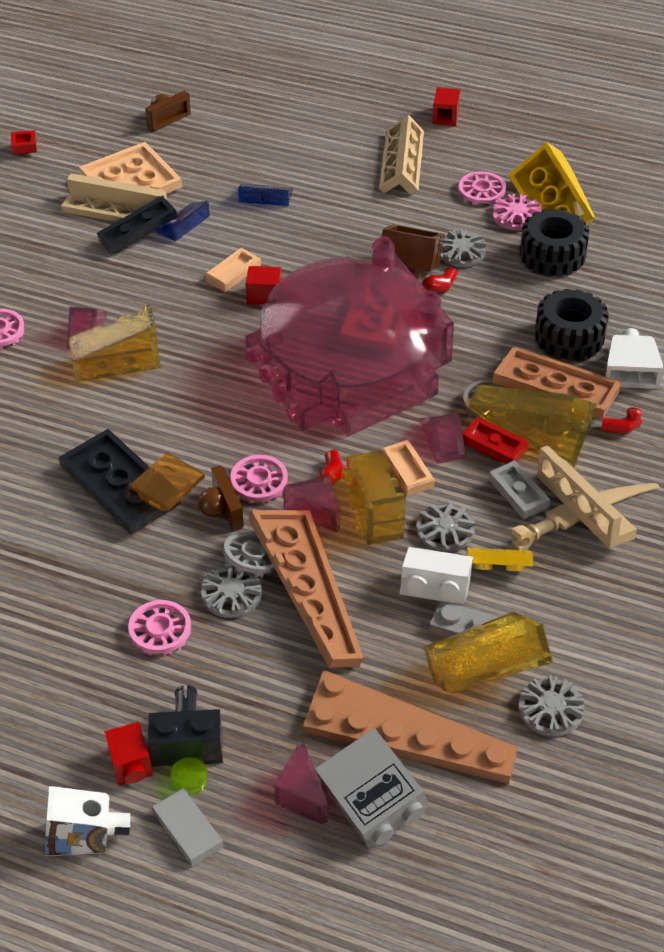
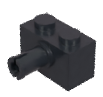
[148,685,223,767]

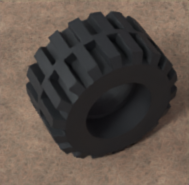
[520,209,589,277]
[535,289,609,361]

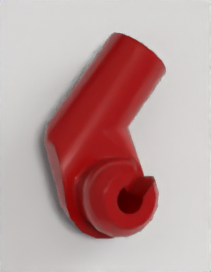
[421,267,458,293]
[601,407,643,435]
[316,450,345,488]

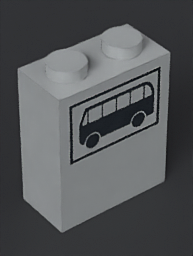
[315,728,429,849]

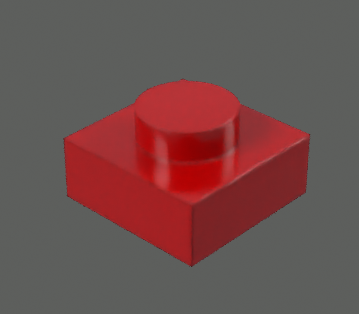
[11,130,37,155]

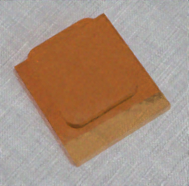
[130,452,205,511]

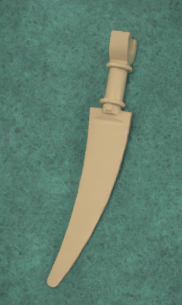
[511,483,659,550]

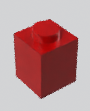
[432,87,461,126]
[245,266,286,306]
[104,722,153,786]

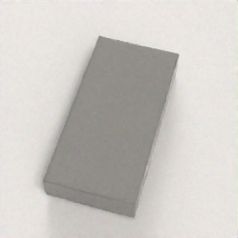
[152,788,224,867]

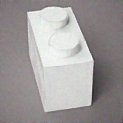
[400,547,473,605]

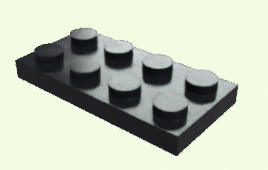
[58,429,181,535]

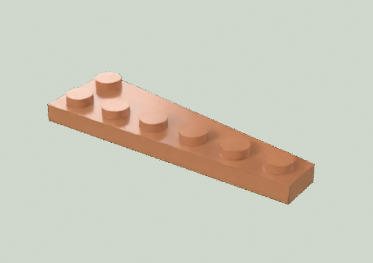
[249,510,364,668]
[303,670,518,784]

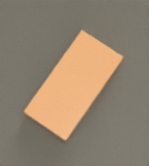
[205,248,261,292]
[381,440,435,496]

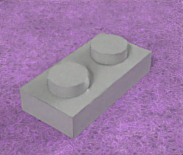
[489,460,550,520]
[429,601,504,652]

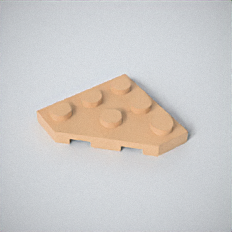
[79,142,183,194]

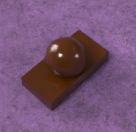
[145,90,191,132]
[197,465,244,531]

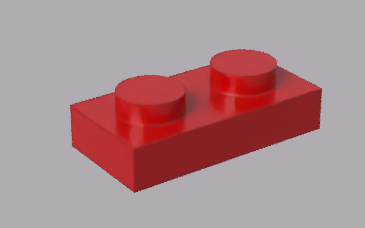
[461,416,529,464]

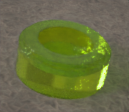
[171,757,208,795]

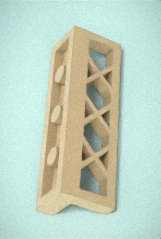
[379,115,424,195]
[61,173,167,230]
[537,446,637,549]

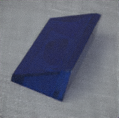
[238,183,293,206]
[156,201,210,242]

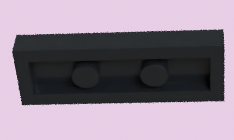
[96,195,178,255]

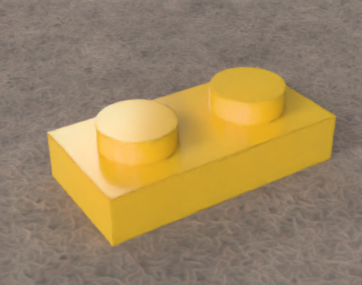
[466,547,533,572]

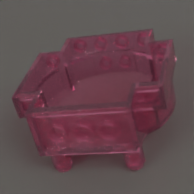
[244,236,454,436]

